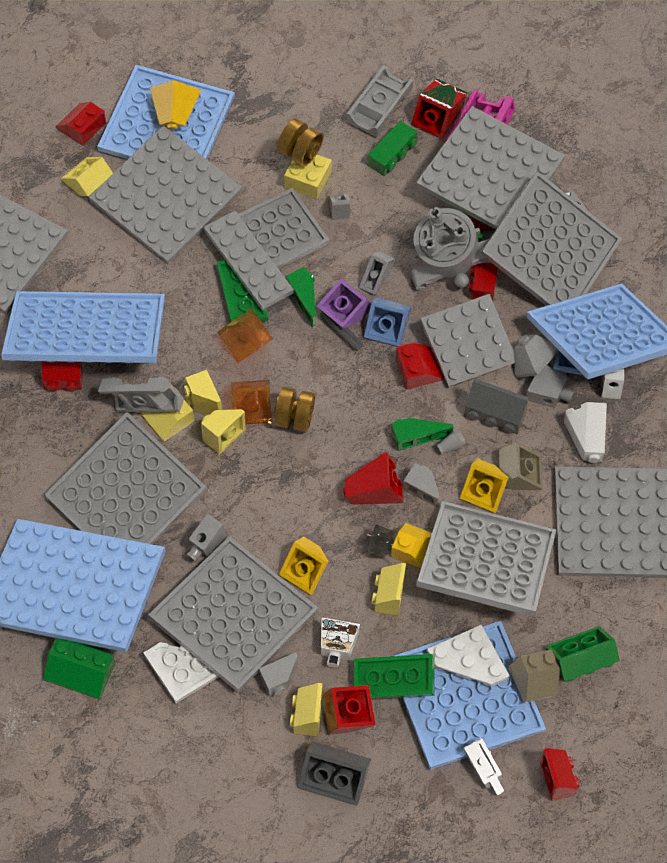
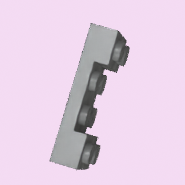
[347,65,413,137]
[98,377,184,412]

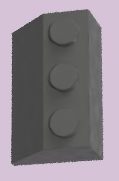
[464,379,529,434]
[298,741,371,806]

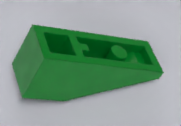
[285,267,316,327]
[391,418,454,451]

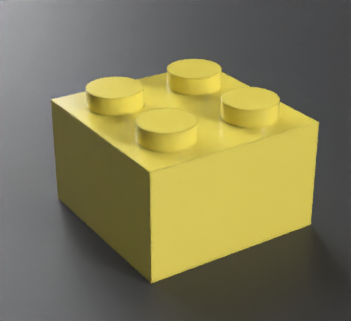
[284,155,332,199]

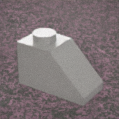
[359,251,395,295]
[403,463,439,507]
[259,652,298,696]

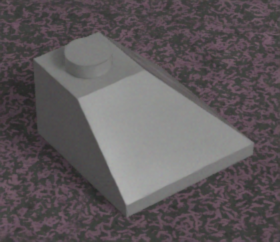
[515,334,559,378]

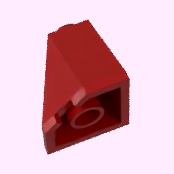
[343,452,404,505]

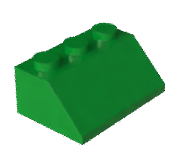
[545,626,620,682]
[43,638,115,700]

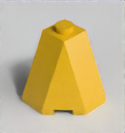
[150,80,201,130]

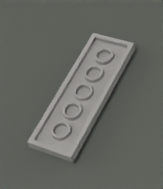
[204,211,294,310]

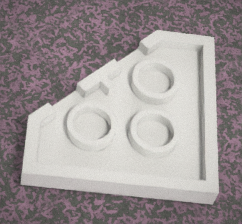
[427,625,509,687]
[143,642,219,704]

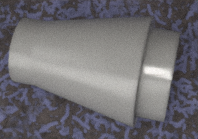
[436,430,466,455]

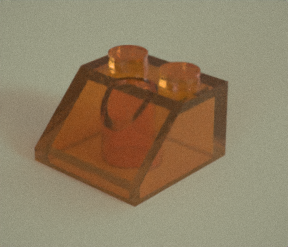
[217,308,273,363]
[231,380,272,424]

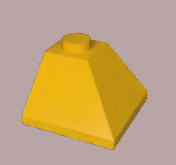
[460,458,509,513]
[391,523,432,568]
[279,536,329,595]

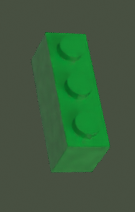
[367,120,418,176]

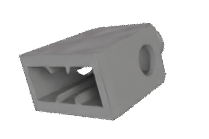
[526,365,574,407]
[186,514,228,562]

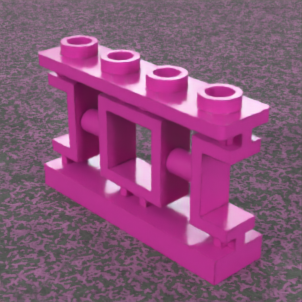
[446,90,516,141]

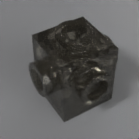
[364,524,394,559]

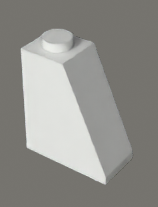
[564,402,607,463]

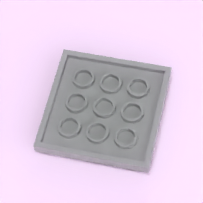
[238,187,330,269]
[420,294,515,388]

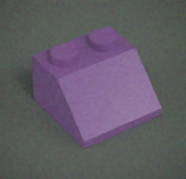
[317,279,371,329]

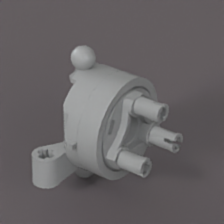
[410,207,491,290]

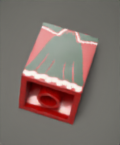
[411,78,468,139]

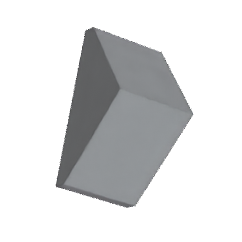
[329,193,350,220]

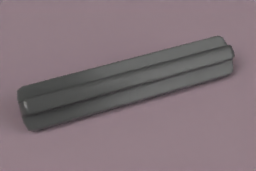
[320,311,363,351]

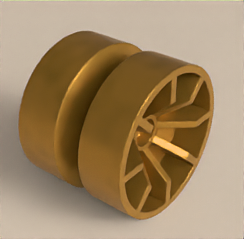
[277,118,324,167]
[274,386,316,432]

